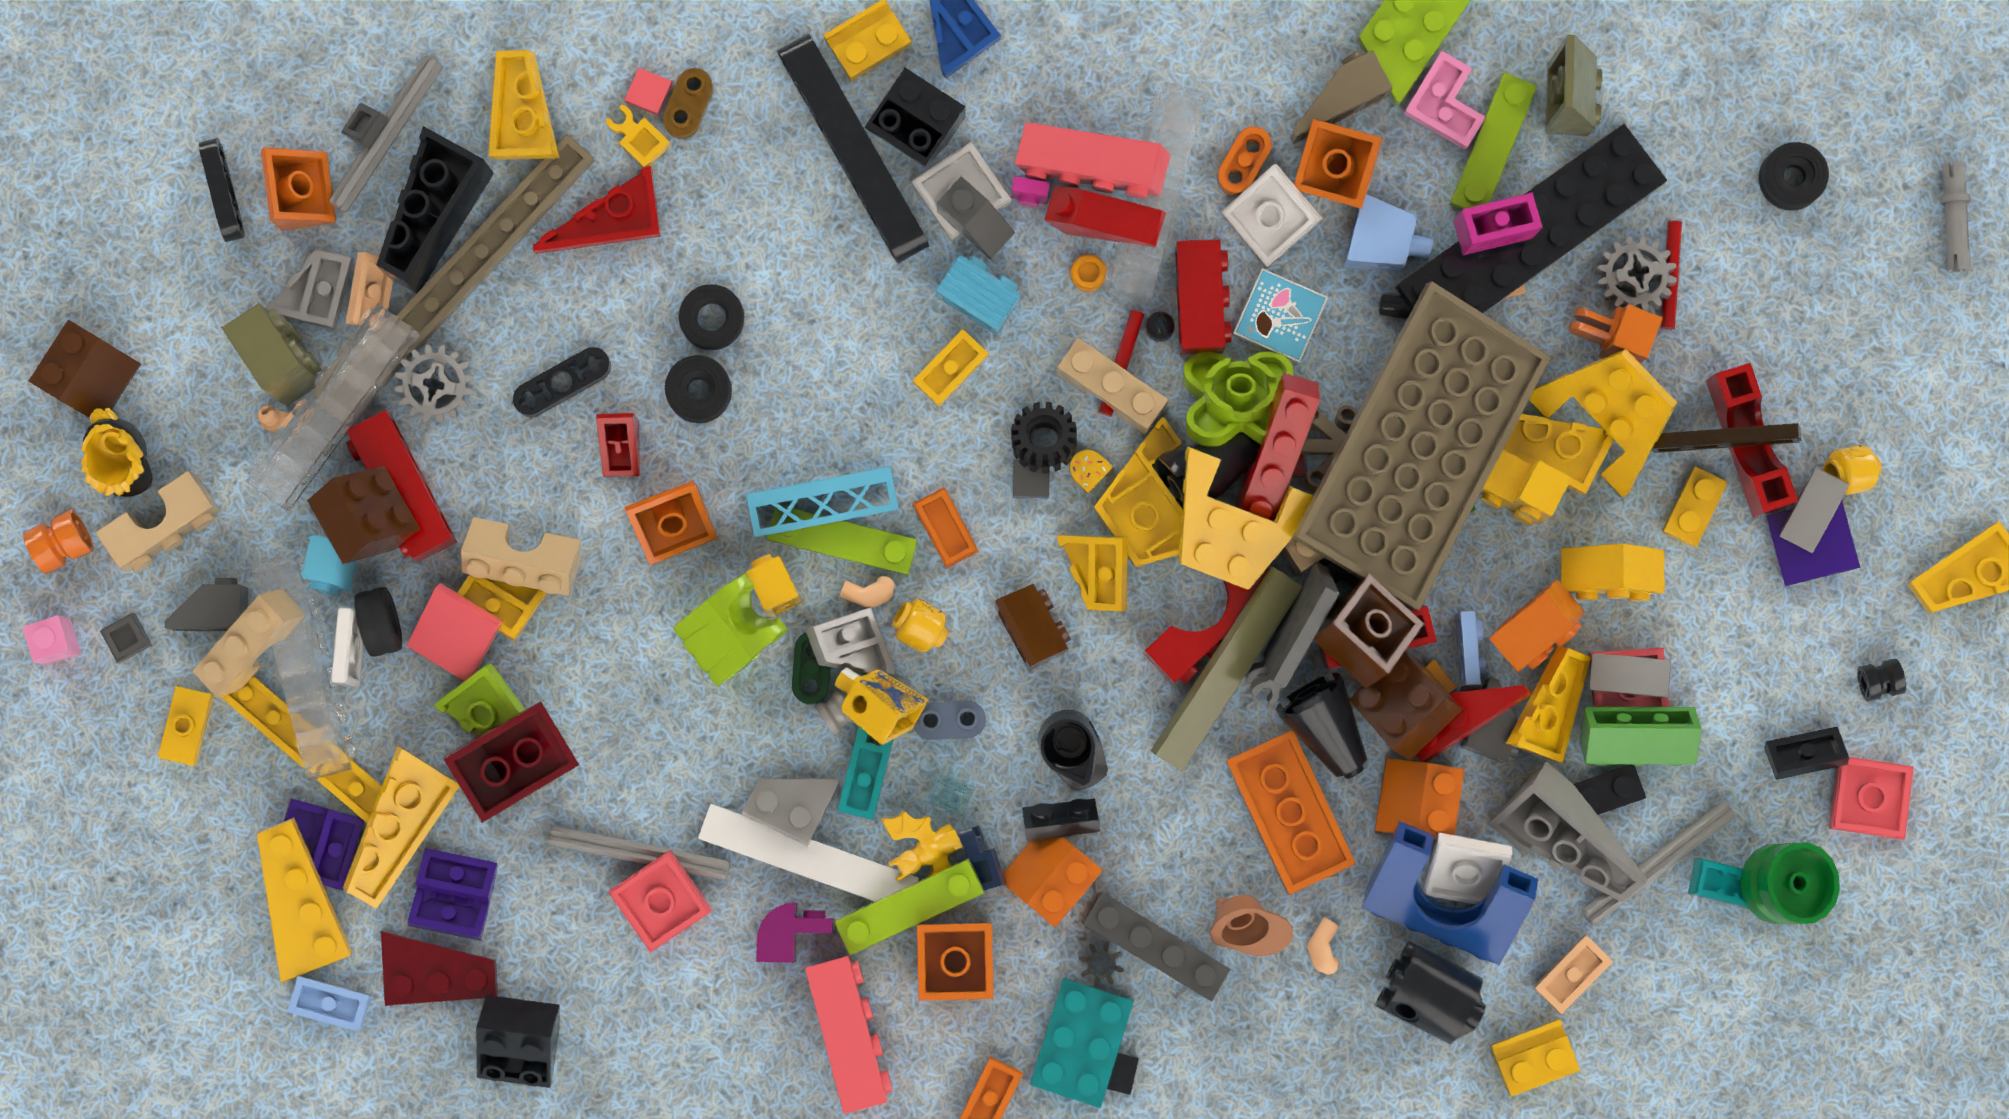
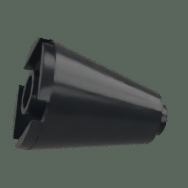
[1155,432,1260,509]
[1276,672,1367,779]

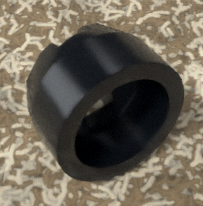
[1145,312,1175,342]

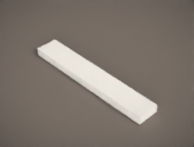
[698,804,919,901]

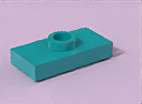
[1688,858,1748,909]

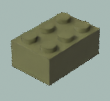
[221,303,323,406]

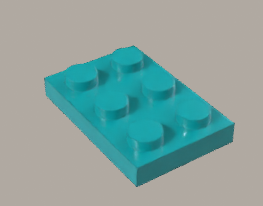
[1030,978,1134,1108]

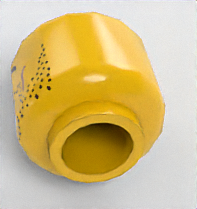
[1823,445,1882,495]
[892,598,949,653]

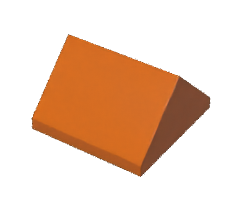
[1294,119,1383,209]
[261,147,336,231]
[624,480,718,565]

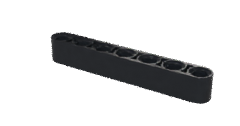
[777,33,929,264]

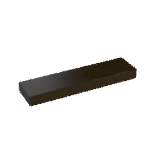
[1651,423,1802,453]

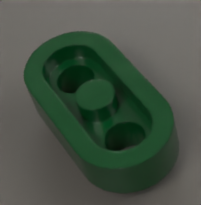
[792,632,831,705]

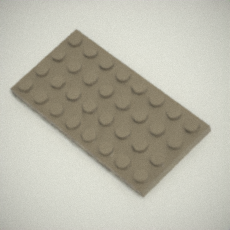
[1291,281,1551,611]

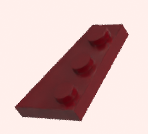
[381,931,498,1006]

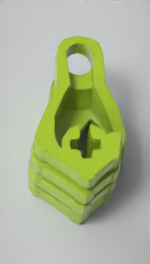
[673,572,788,687]

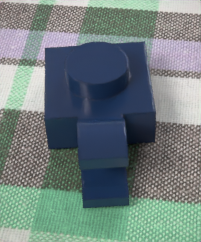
[957,826,1006,891]

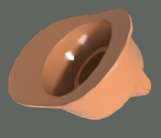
[1210,895,1293,956]

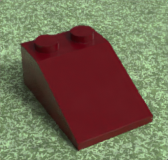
[443,701,579,823]

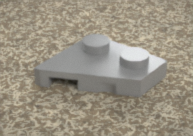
[265,249,354,330]
[805,607,896,676]
[742,779,840,846]

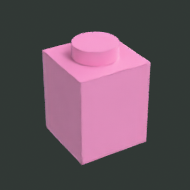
[22,615,81,665]

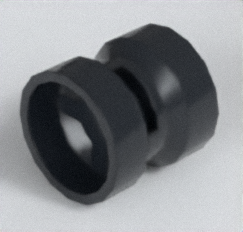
[1857,658,1906,702]

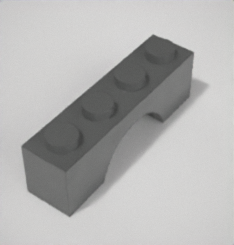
[1082,892,1231,1001]

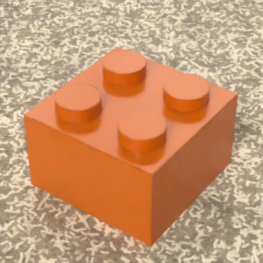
[1489,579,1586,672]
[917,923,994,1001]

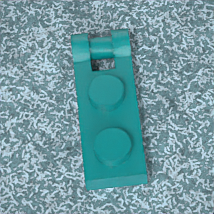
[837,726,894,820]

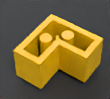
[1480,450,1572,526]
[1561,543,1665,602]

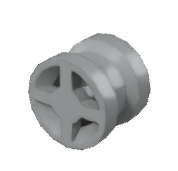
[814,689,854,736]

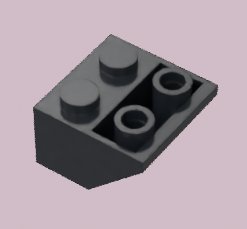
[865,67,966,167]
[476,995,560,1088]

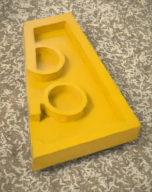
[1907,521,2009,613]
[1506,646,1591,763]

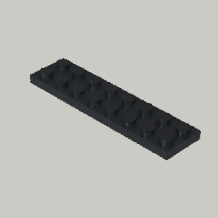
[1395,124,1668,313]

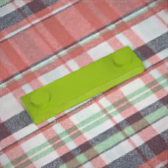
[1449,72,1537,210]
[767,505,918,576]
[834,858,985,955]

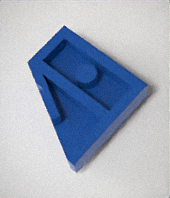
[930,0,1001,79]

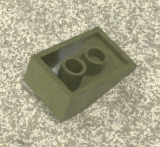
[1545,35,1602,136]

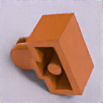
[1569,304,1663,364]

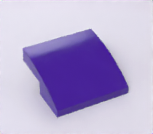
[1766,500,1861,586]
[283,798,364,891]
[407,848,498,941]

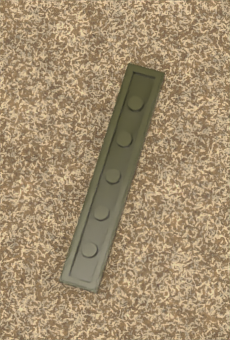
[1151,566,1304,771]

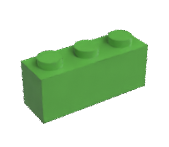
[1580,707,1702,766]

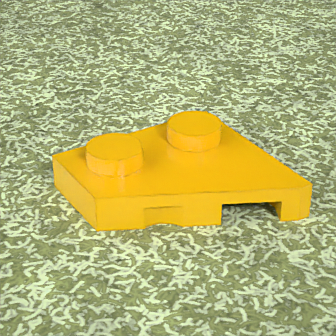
[1057,534,1128,612]
[457,575,548,642]

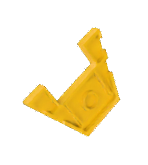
[1529,349,1677,498]
[1093,417,1183,568]
[1178,447,1314,590]

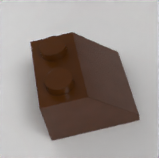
[28,320,141,418]
[1313,574,1424,688]
[995,584,1071,671]

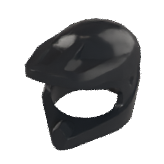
[1038,710,1108,791]

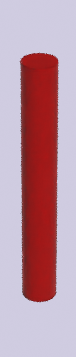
[1661,221,1682,330]
[1098,310,1145,417]

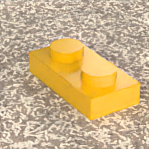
[912,329,989,407]
[1662,466,1728,548]

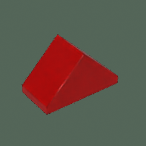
[596,413,640,477]

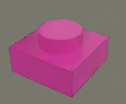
[1011,176,1050,207]

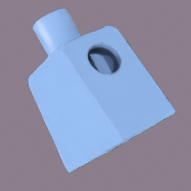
[1343,194,1433,272]

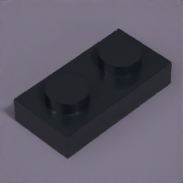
[1764,727,1849,780]
[1574,764,1646,815]
[1022,798,1100,841]

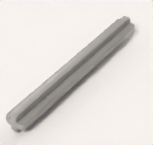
[329,56,442,212]
[1581,802,1735,925]
[548,826,730,880]

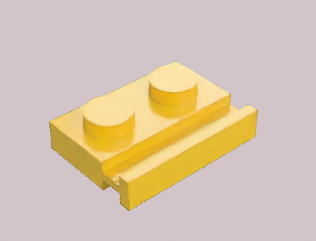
[823,0,912,81]
[1490,1019,1580,1097]

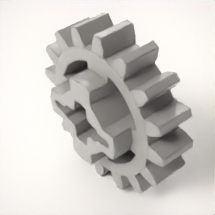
[1596,235,1677,312]
[394,344,475,423]

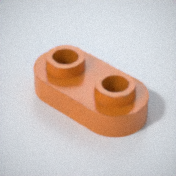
[1217,126,1272,196]

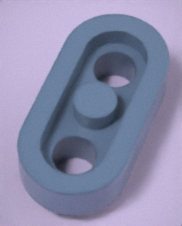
[914,701,986,740]

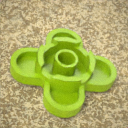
[1183,351,1293,447]

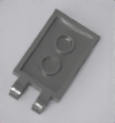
[1245,562,1339,705]

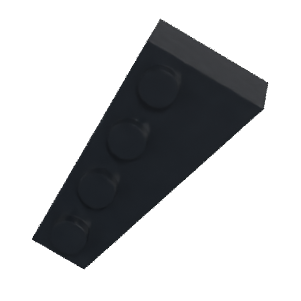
[376,126,494,294]

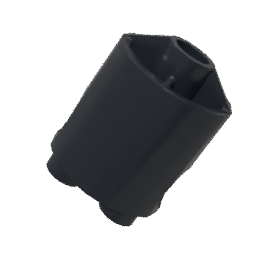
[1375,941,1486,1044]

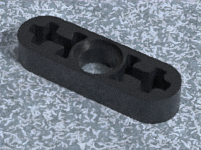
[199,138,245,242]
[513,347,611,418]

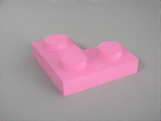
[1404,50,1485,150]

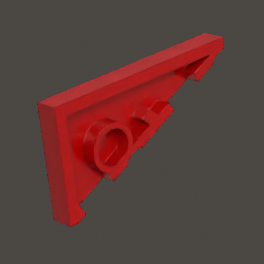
[533,166,661,254]
[1416,685,1532,762]

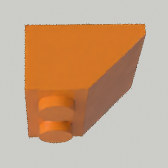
[1375,758,1465,841]
[1003,837,1103,928]

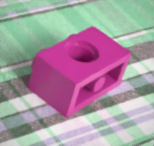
[1453,193,1542,255]

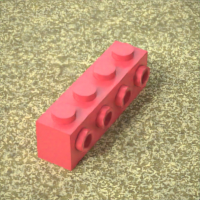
[1015,122,1171,199]
[805,955,893,1114]

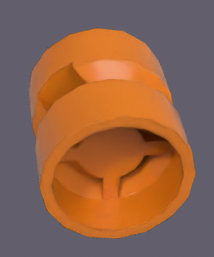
[23,509,94,574]

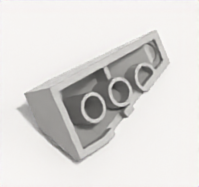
[1489,761,1648,903]

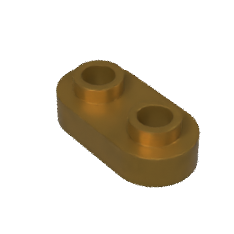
[663,68,714,139]

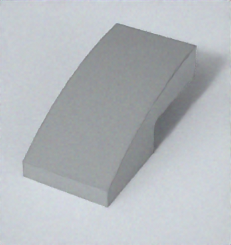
[1779,467,1849,553]
[1589,653,1671,698]

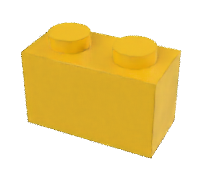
[746,554,803,618]

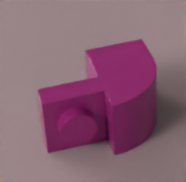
[756,903,834,963]

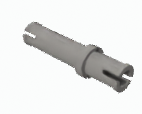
[1940,161,1971,272]

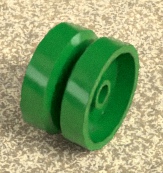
[1740,842,1840,924]

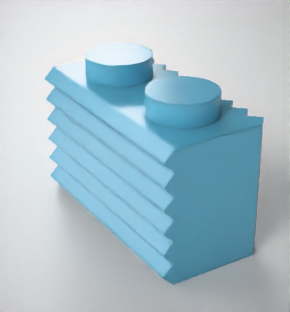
[936,255,1021,335]
[300,535,357,596]

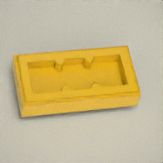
[157,686,214,766]

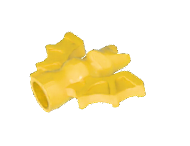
[881,810,963,881]

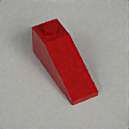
[1044,186,1166,247]

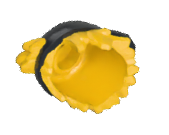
[81,408,153,497]

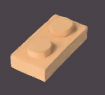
[345,252,393,332]
[1533,935,1613,1014]

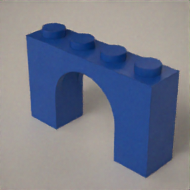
[1362,821,1538,966]

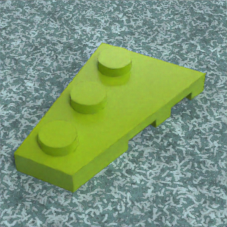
[433,663,525,735]

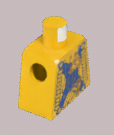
[835,667,929,745]

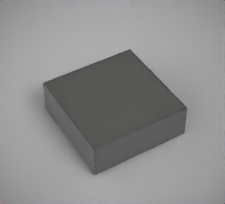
[341,103,389,149]
[1013,460,1050,498]
[100,613,152,663]

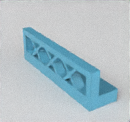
[746,466,899,538]

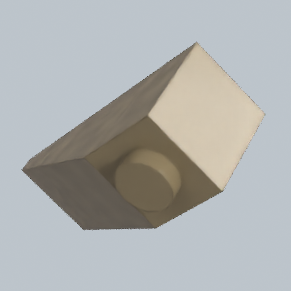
[1290,50,1393,144]

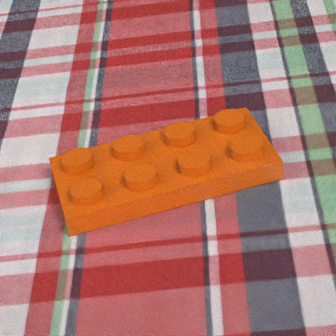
[1225,730,1356,895]

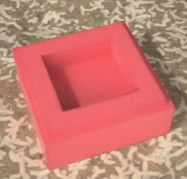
[624,67,673,116]

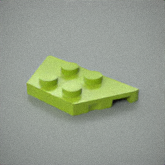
[1358,0,1471,106]

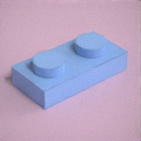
[1455,611,1486,687]
[287,976,372,1032]

